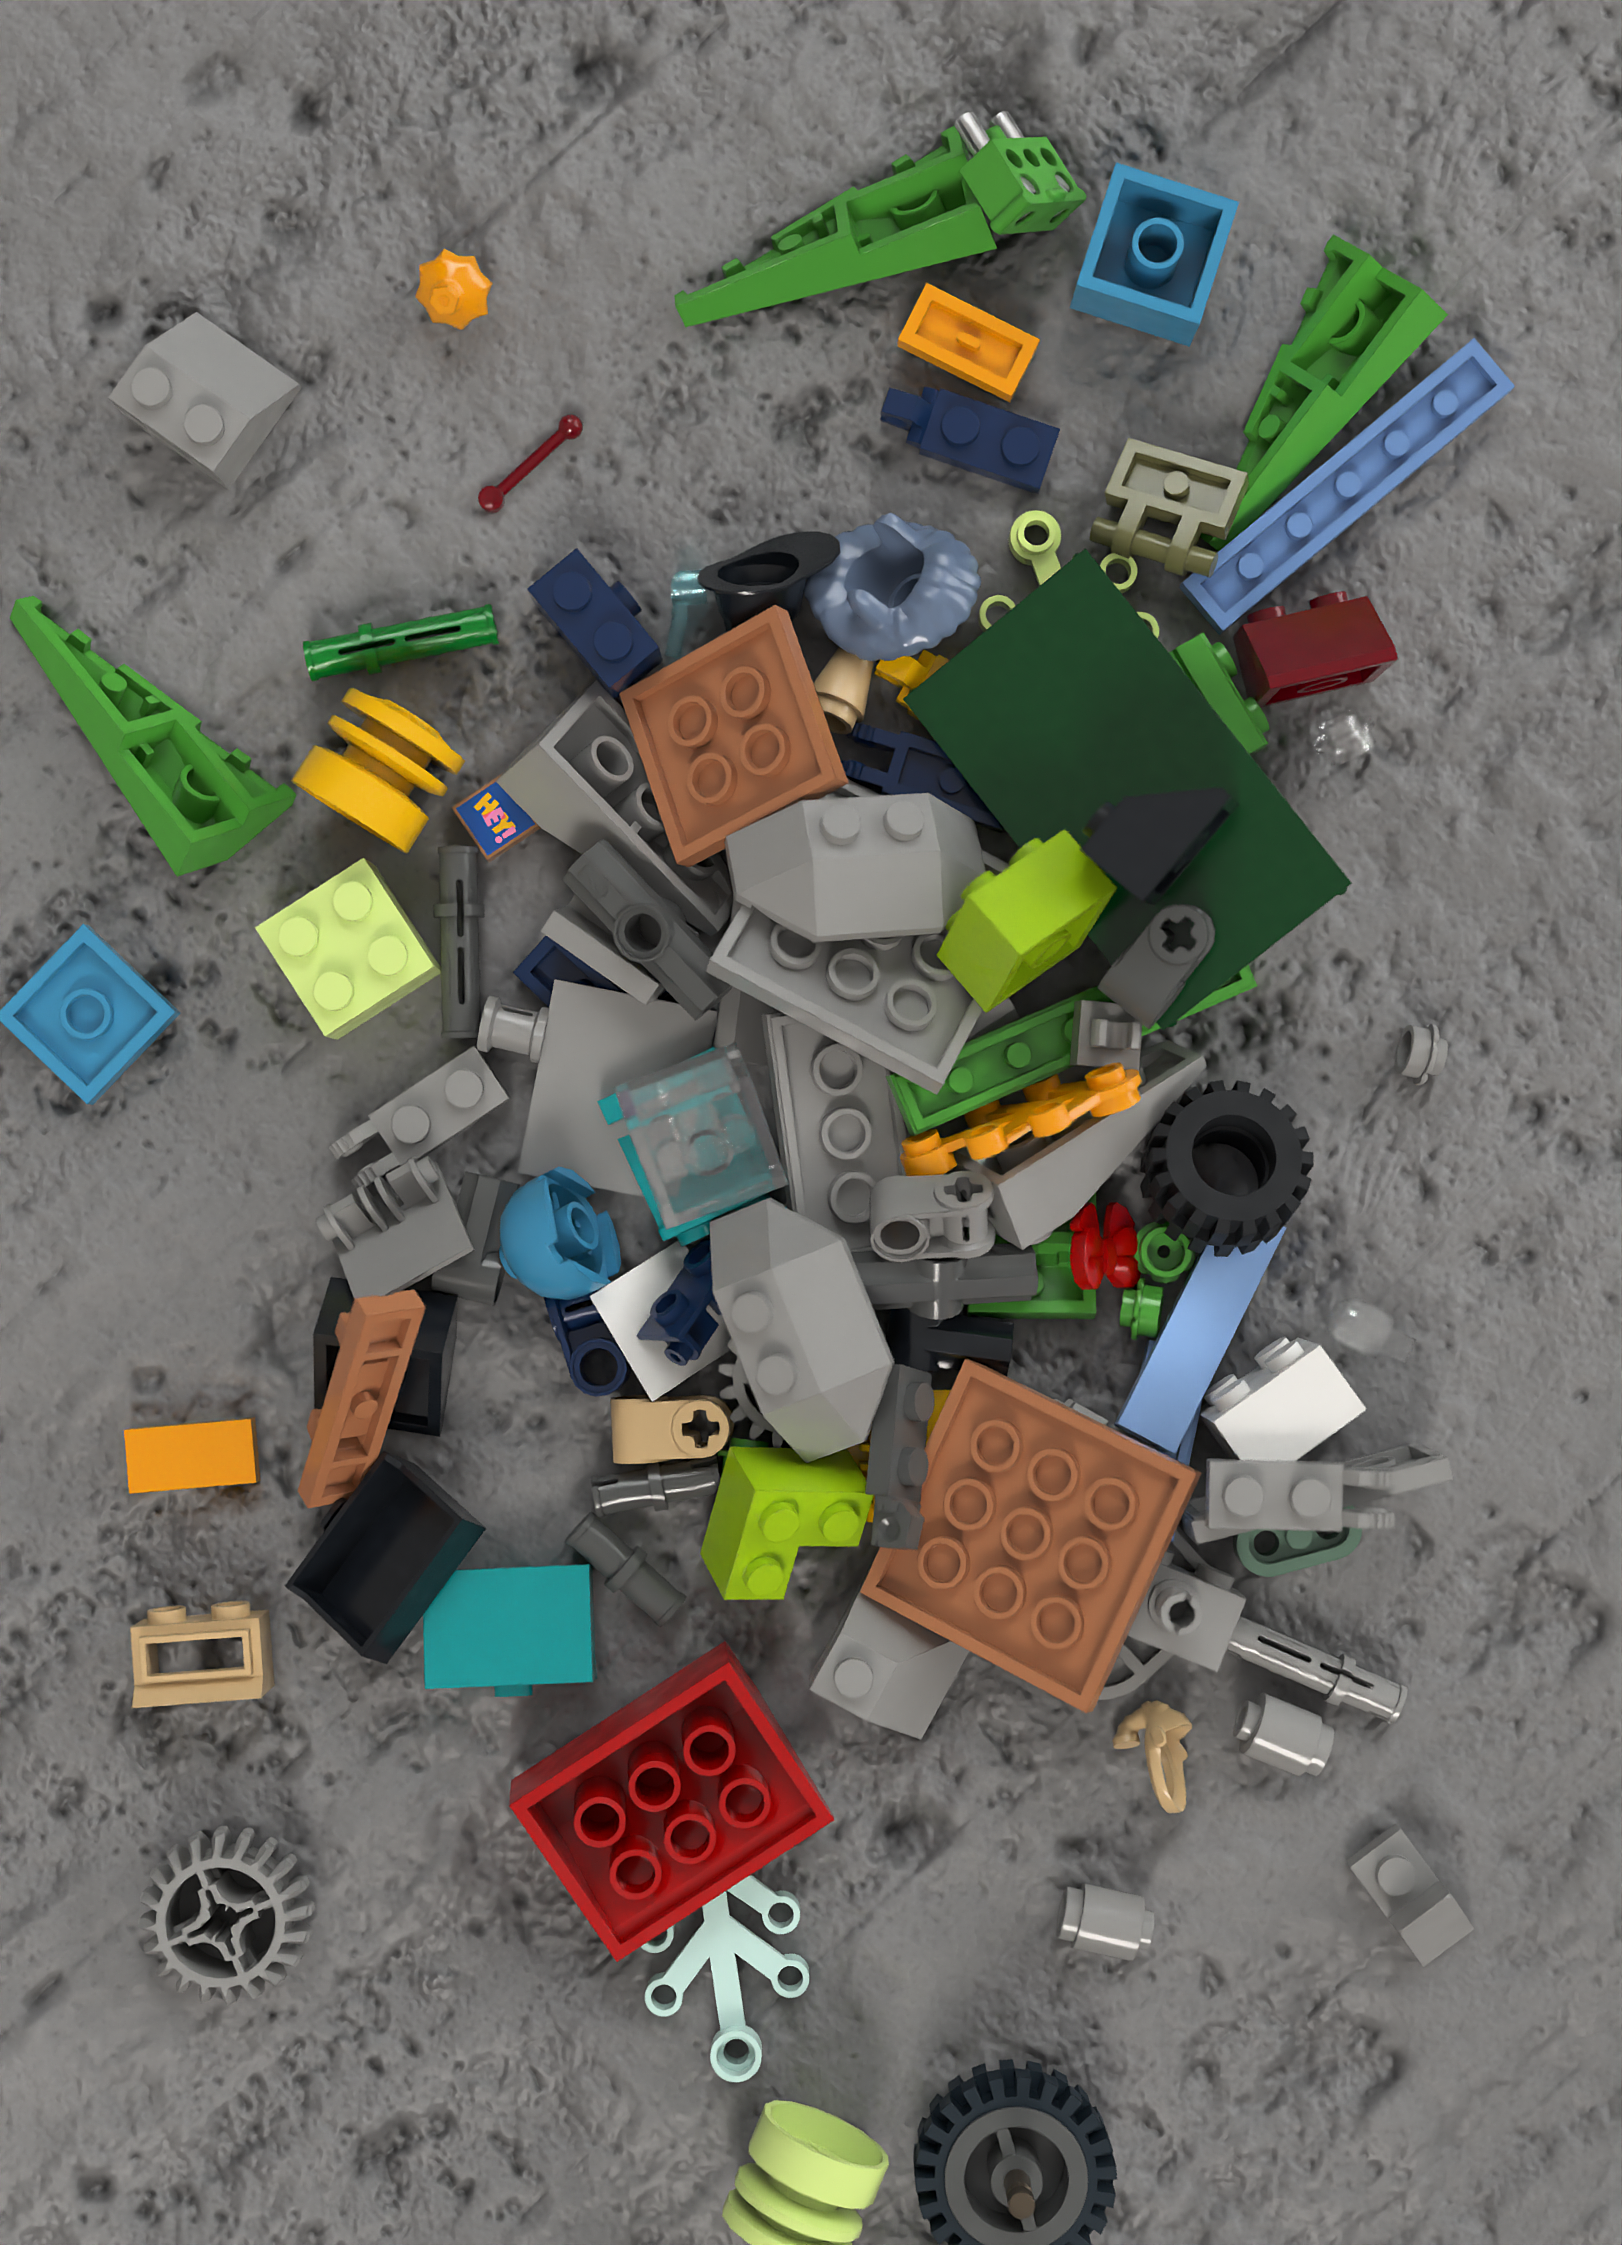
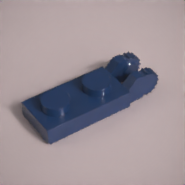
[841,722,1004,833]

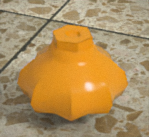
[415,248,493,330]

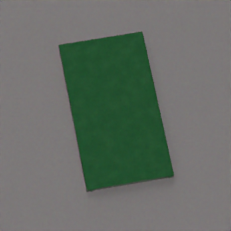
[903,548,1352,1031]

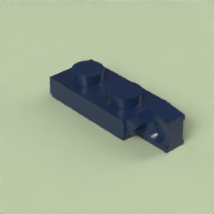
[880,386,1060,494]

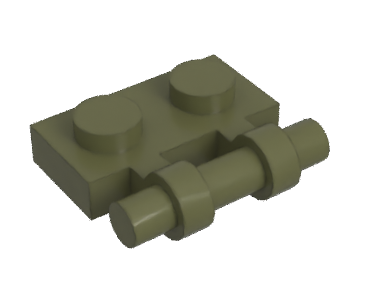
[1090,438,1249,578]

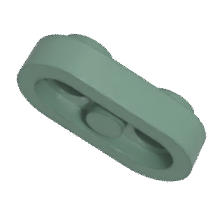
[1233,1505,1362,1577]

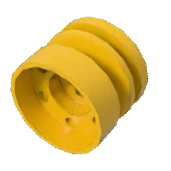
[291,688,465,853]

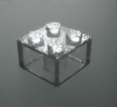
[614,1042,789,1230]

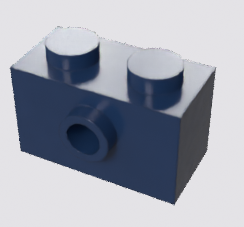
[527,548,663,700]

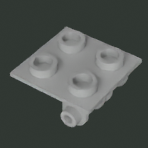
[316,1156,474,1300]

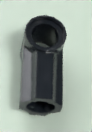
[886,1308,1014,1376]

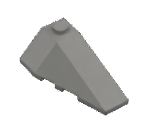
[496,680,734,936]
[946,1040,1207,1250]

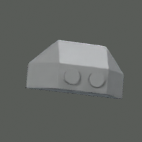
[724,793,986,942]
[710,1198,894,1463]

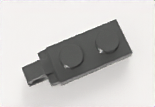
[865,1364,934,1550]

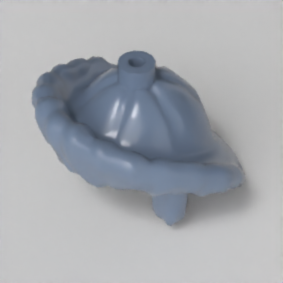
[804,513,981,661]

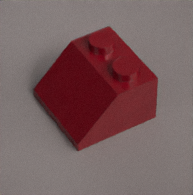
[1233,591,1398,708]

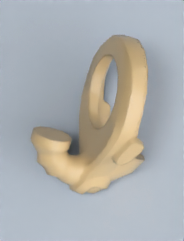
[1112,1700,1192,1813]

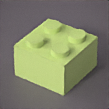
[255,858,441,1040]

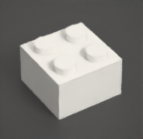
[1199,1336,1367,1461]

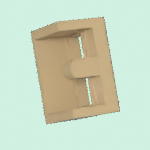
[130,1601,275,1708]

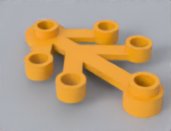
[899,1063,1142,1176]

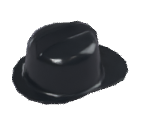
[697,531,840,632]

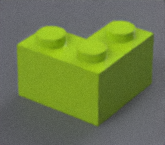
[700,1447,873,1600]

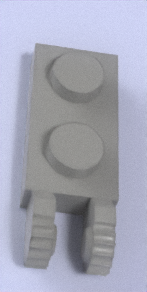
[329,1045,511,1190]
[1205,1459,1395,1532]

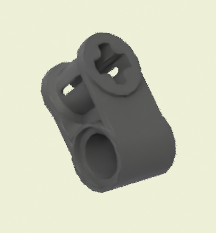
[1097,905,1215,1029]

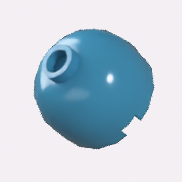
[499,1166,621,1300]

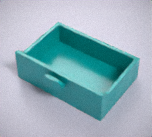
[423,1564,597,1697]

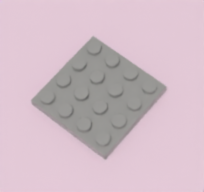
[705,778,1010,1095]

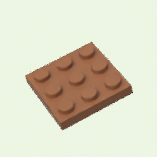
[619,605,848,867]

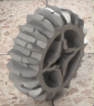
[138,1826,315,2006]

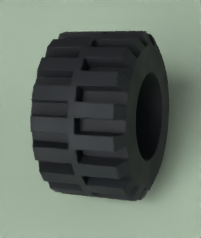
[1139,1080,1314,1257]

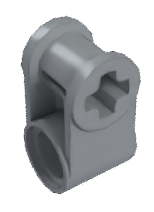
[869,1171,995,1262]

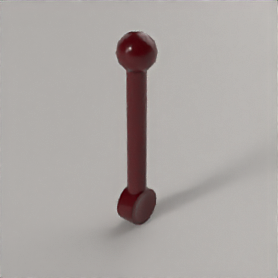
[478,414,583,513]

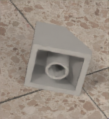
[108,312,301,490]

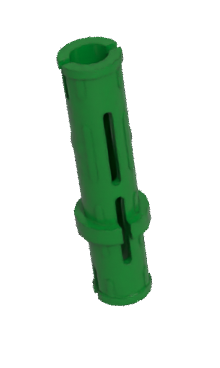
[303,604,499,682]

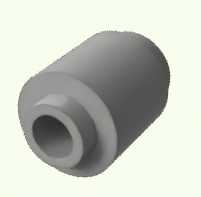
[1233,1693,1334,1776]
[1056,1883,1154,1961]

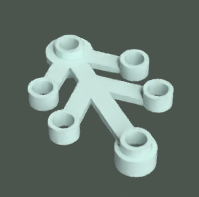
[641,1875,810,2082]

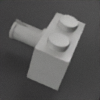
[1127,1550,1246,1672]

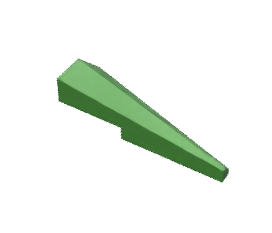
[674,126,997,327]
[1200,234,1448,551]
[10,596,297,877]

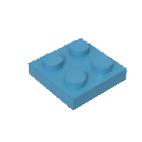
[0,924,181,1105]

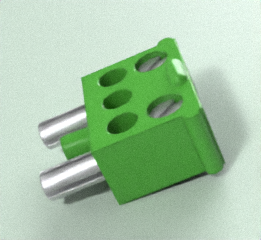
[955,111,1086,235]

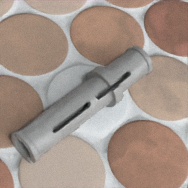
[1226,1616,1408,1725]

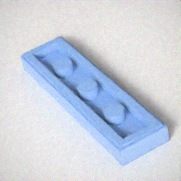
[1114,1226,1286,1455]

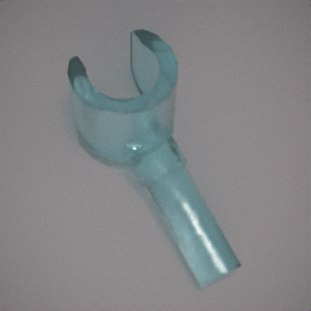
[664,569,708,659]

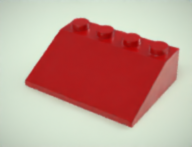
[509,1641,834,1962]

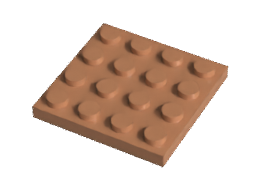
[860,1359,1202,1713]

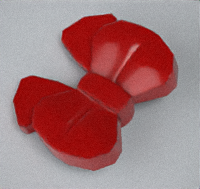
[1070,1202,1141,1290]

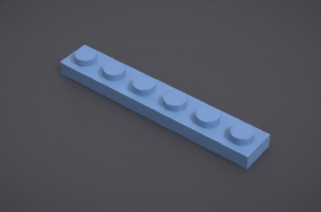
[1179,338,1515,636]

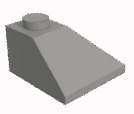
[809,1565,969,1739]

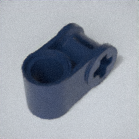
[544,1278,632,1397]

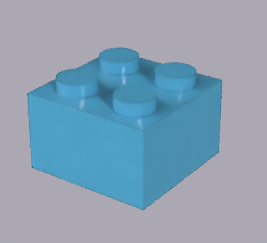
[1070,162,1239,347]

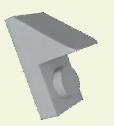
[1345,1823,1474,1967]

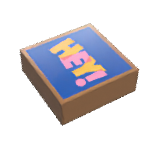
[452,773,540,863]

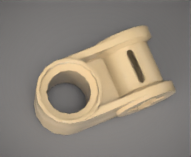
[610,1394,735,1464]

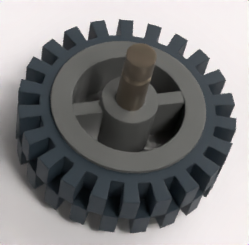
[913,2059,1117,2245]

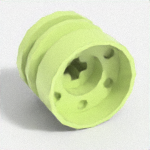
[722,2100,889,2245]

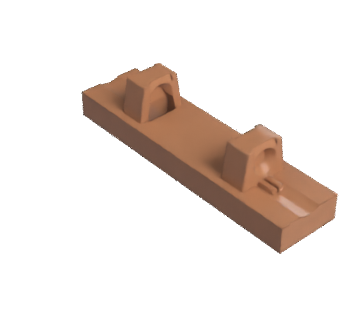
[297,1290,426,1508]

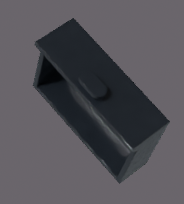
[285,1451,486,1664]

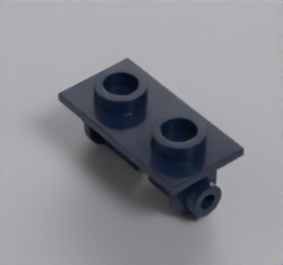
[636,1239,722,1366]

